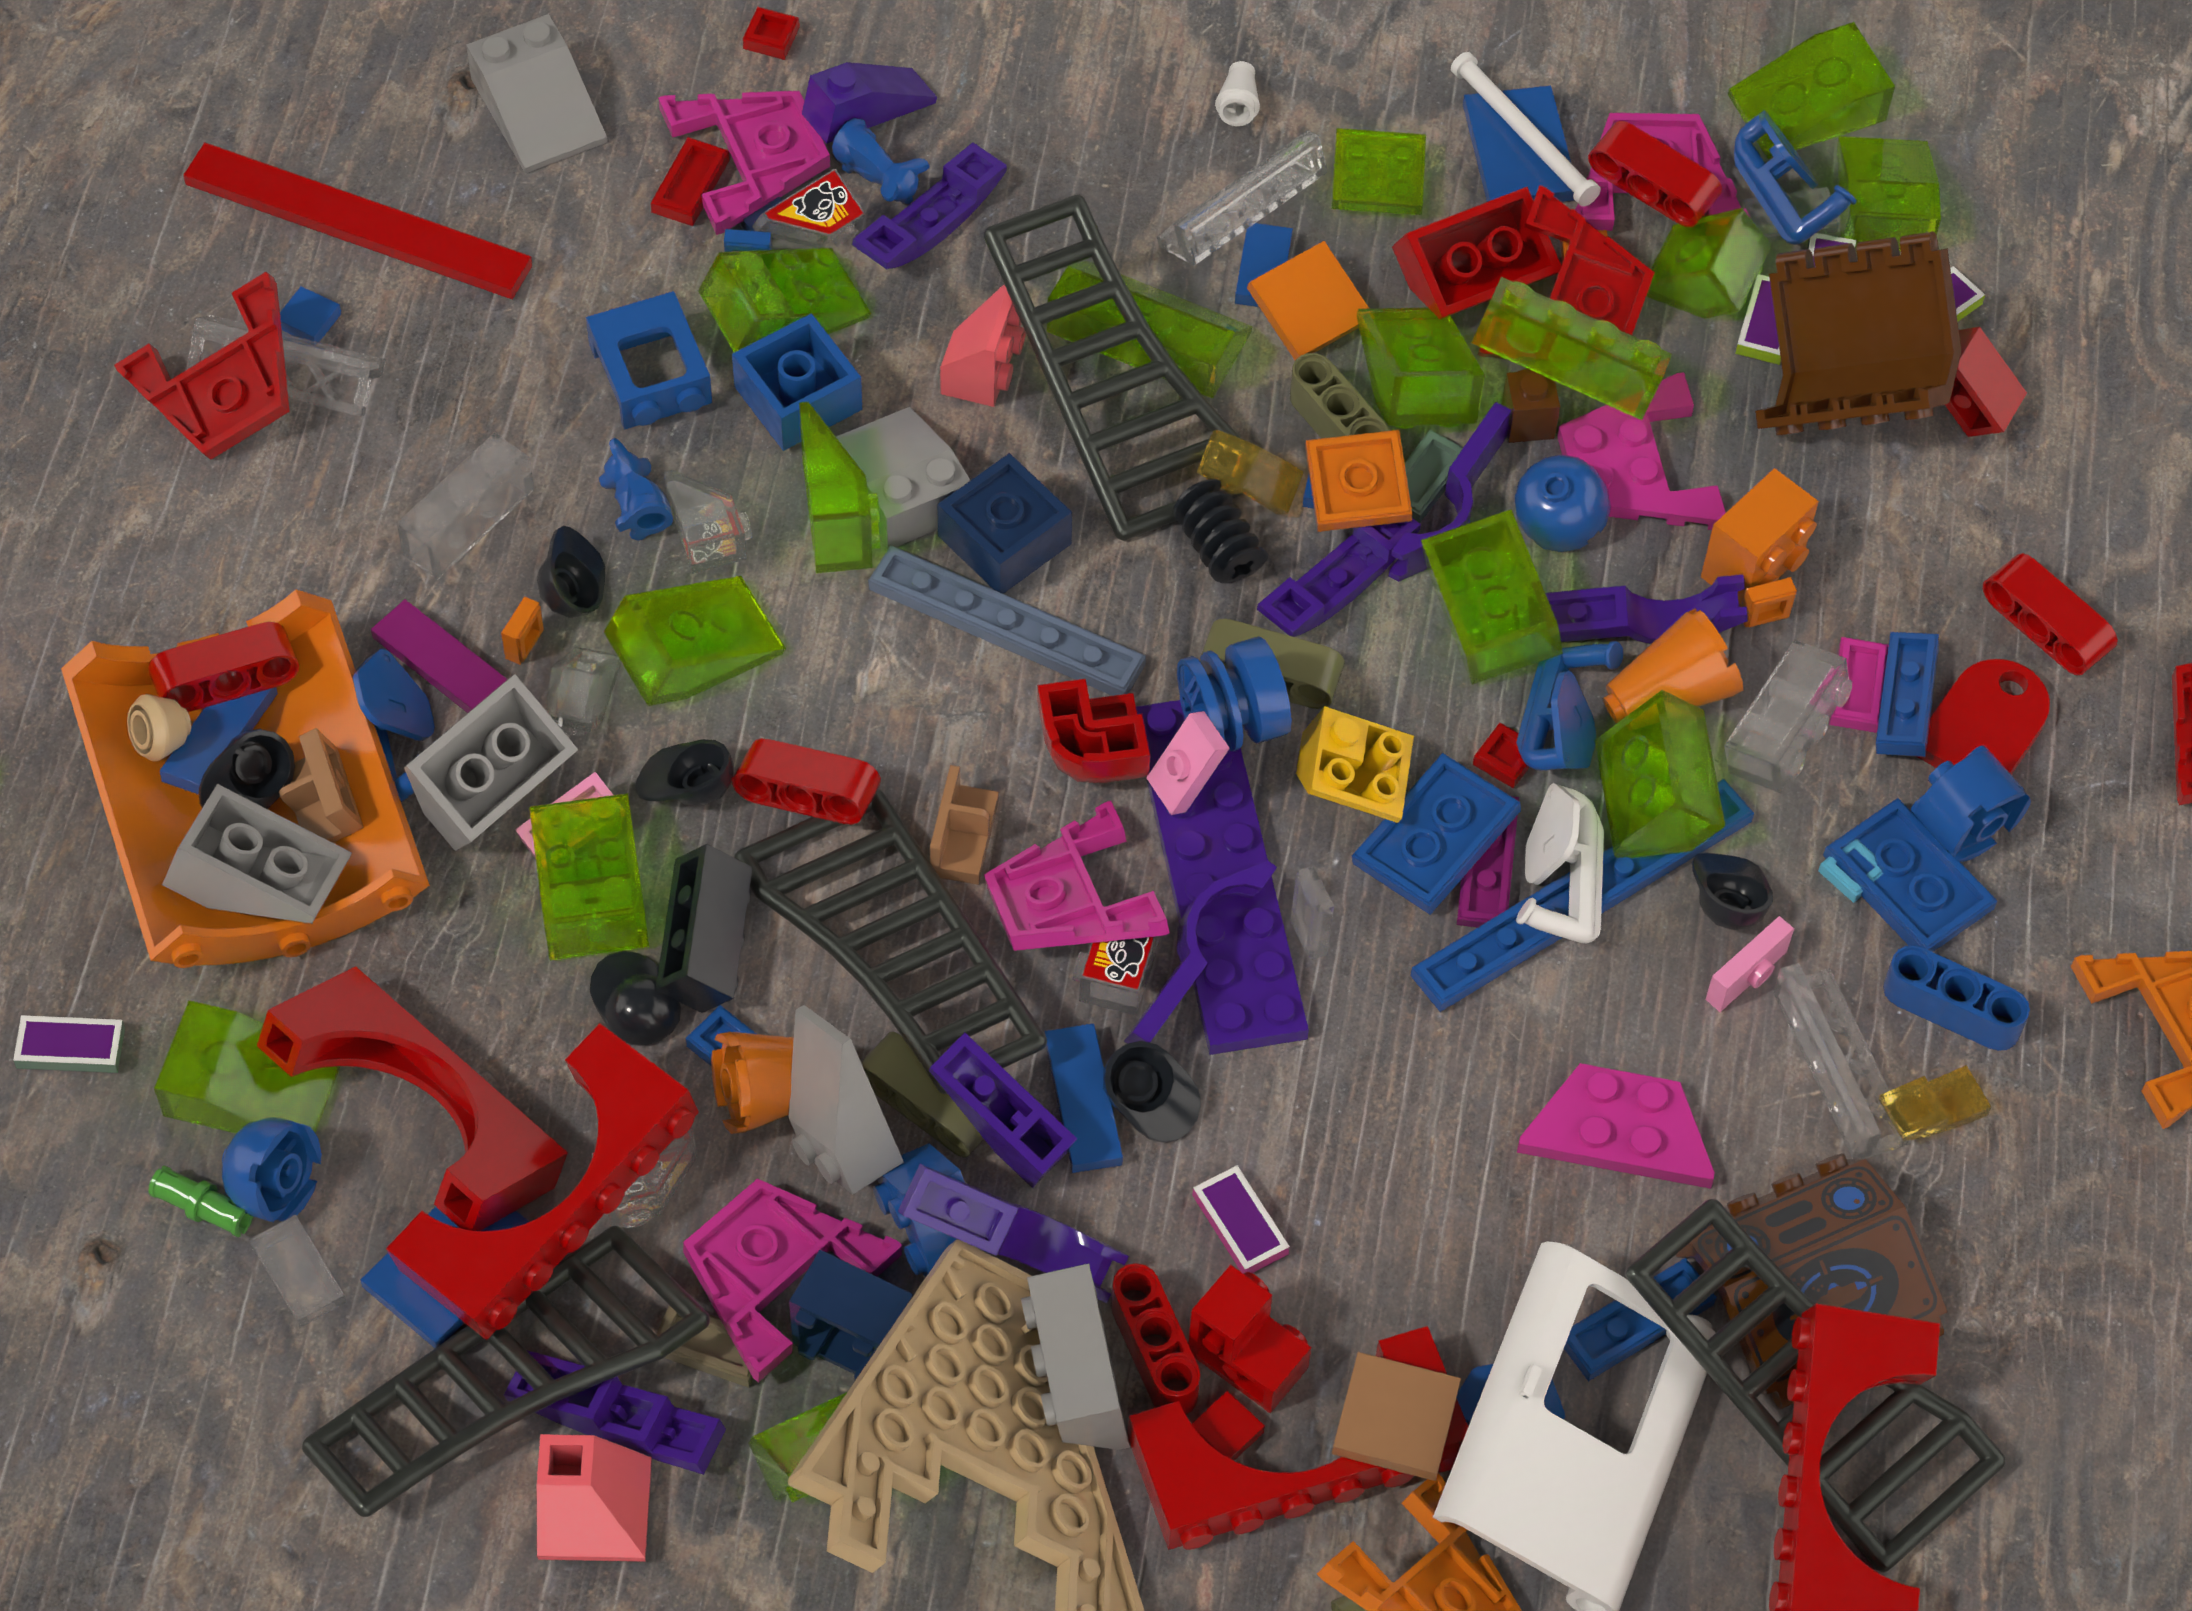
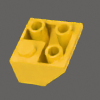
[1296,706,1414,823]

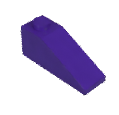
[802,62,937,144]
[929,1032,1077,1188]

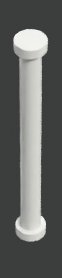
[1451,52,1601,206]

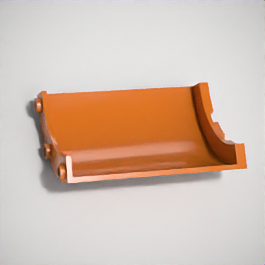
[61,589,430,968]

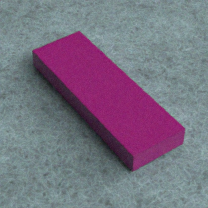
[371,599,508,713]
[1456,796,1519,928]

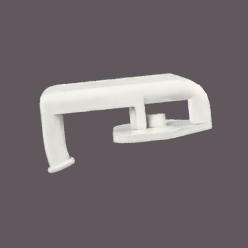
[1516,783,1604,944]

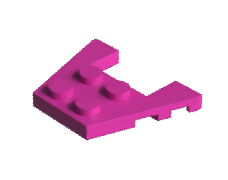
[658,91,830,235]
[1575,113,1750,233]
[1557,372,1726,530]
[984,801,1170,951]
[683,1179,903,1383]

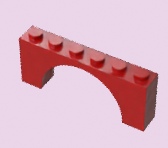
[257,966,568,1231]
[386,1023,699,1340]
[1769,1303,1940,1611]
[1127,1326,1468,1550]

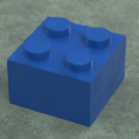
[732,313,862,451]

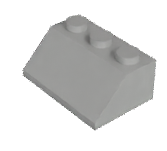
[404,674,578,851]
[1021,1264,1130,1450]

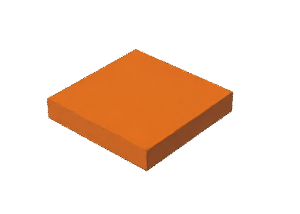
[1247,241,1374,360]
[1305,430,1412,532]

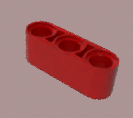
[1588,121,1722,227]
[1982,553,2118,676]
[148,622,299,712]
[732,738,881,825]
[1111,1263,1201,1414]

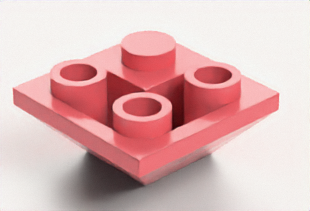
[940,285,1026,407]
[536,1434,652,1562]

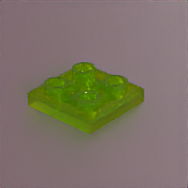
[1331,128,1426,215]

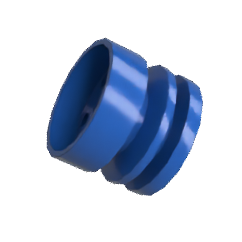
[1177,636,1292,751]

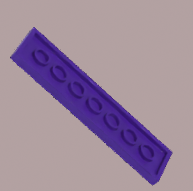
[1136,700,1309,1055]

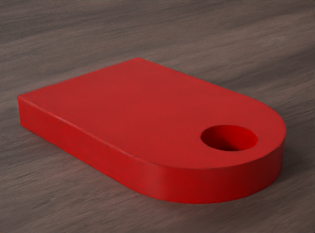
[1916,659,2050,775]

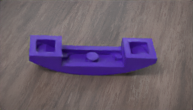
[852,142,1007,270]
[1257,518,1421,637]

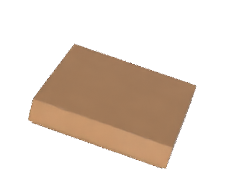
[1332,1352,1461,1481]

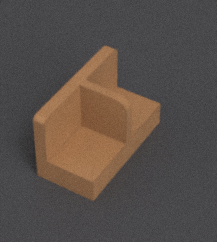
[279,728,364,843]
[930,765,999,885]

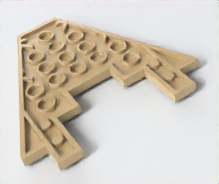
[788,1239,1144,1611]

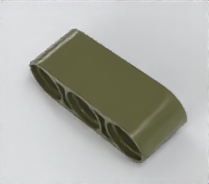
[1290,353,1389,439]
[1199,619,1345,709]
[861,1032,984,1158]

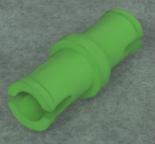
[148,1165,253,1237]

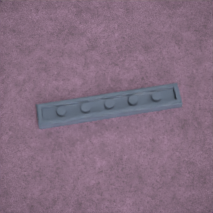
[868,545,1146,696]

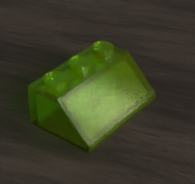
[1595,690,1725,858]

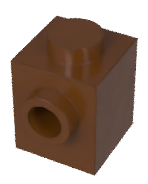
[1501,369,1560,443]

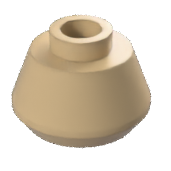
[127,694,191,761]

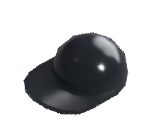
[537,525,605,618]
[199,729,295,809]
[635,739,734,806]
[1692,853,1773,930]
[590,950,681,1045]
[1103,1041,1201,1143]

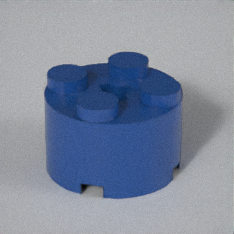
[1911,745,2031,862]

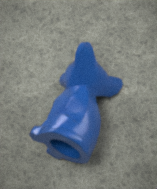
[832,118,930,204]
[599,438,673,540]

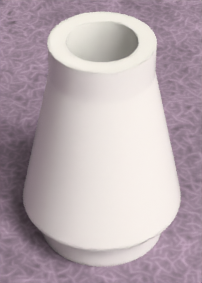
[1215,61,1260,126]

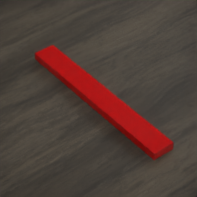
[183,142,533,300]

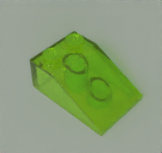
[1728,22,1895,159]
[1837,136,1941,251]
[1357,307,1485,429]
[799,402,881,573]
[604,576,786,706]
[154,1000,341,1134]

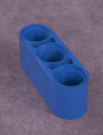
[1883,945,2030,1051]

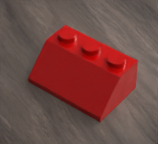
[1392,187,1561,319]

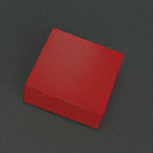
[742,7,800,60]
[1472,723,1530,789]
[1192,1391,1265,1461]

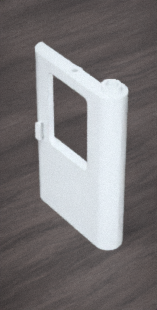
[1433,1242,1716,1611]

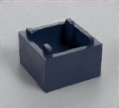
[937,453,1072,594]
[789,1250,913,1380]

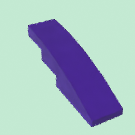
[504,1350,726,1475]

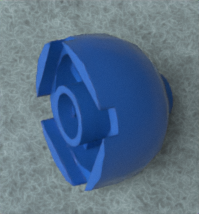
[1515,454,1611,552]
[222,1117,322,1223]

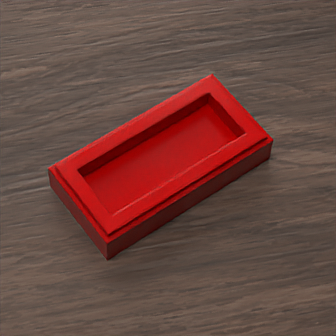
[651,137,730,226]

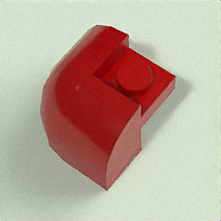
[1037,679,1150,783]

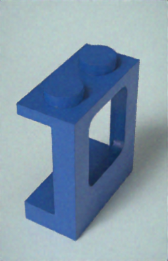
[586,291,712,430]

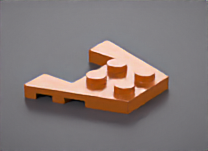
[2071,951,2192,1129]
[1317,1473,1522,1611]

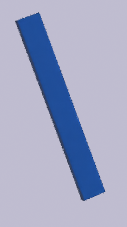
[1410,779,1754,1012]

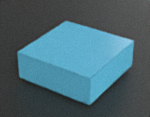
[1818,839,1884,903]

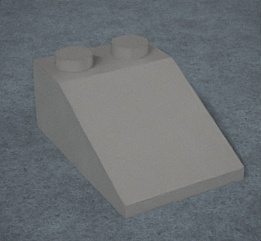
[466,14,608,174]
[826,407,971,550]
[162,784,352,924]
[789,1005,904,1195]

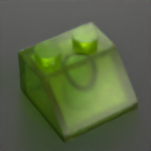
[1646,208,1772,319]

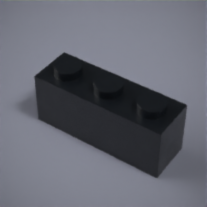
[655,844,753,1013]

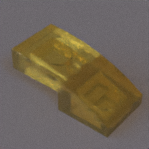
[1197,430,1304,515]
[1879,1065,1991,1141]

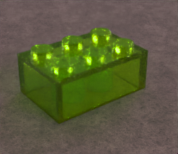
[1421,509,1563,685]

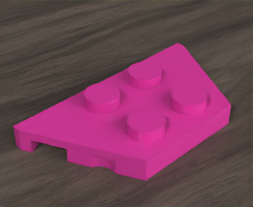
[1517,1063,1715,1189]

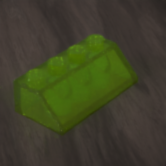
[1047,260,1252,398]
[1471,277,1672,420]

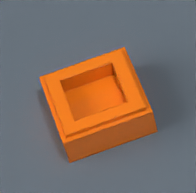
[1741,577,1797,628]
[501,596,544,665]

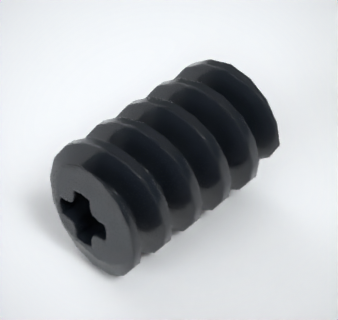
[1173,479,1268,583]

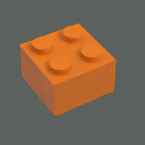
[1701,468,1819,607]

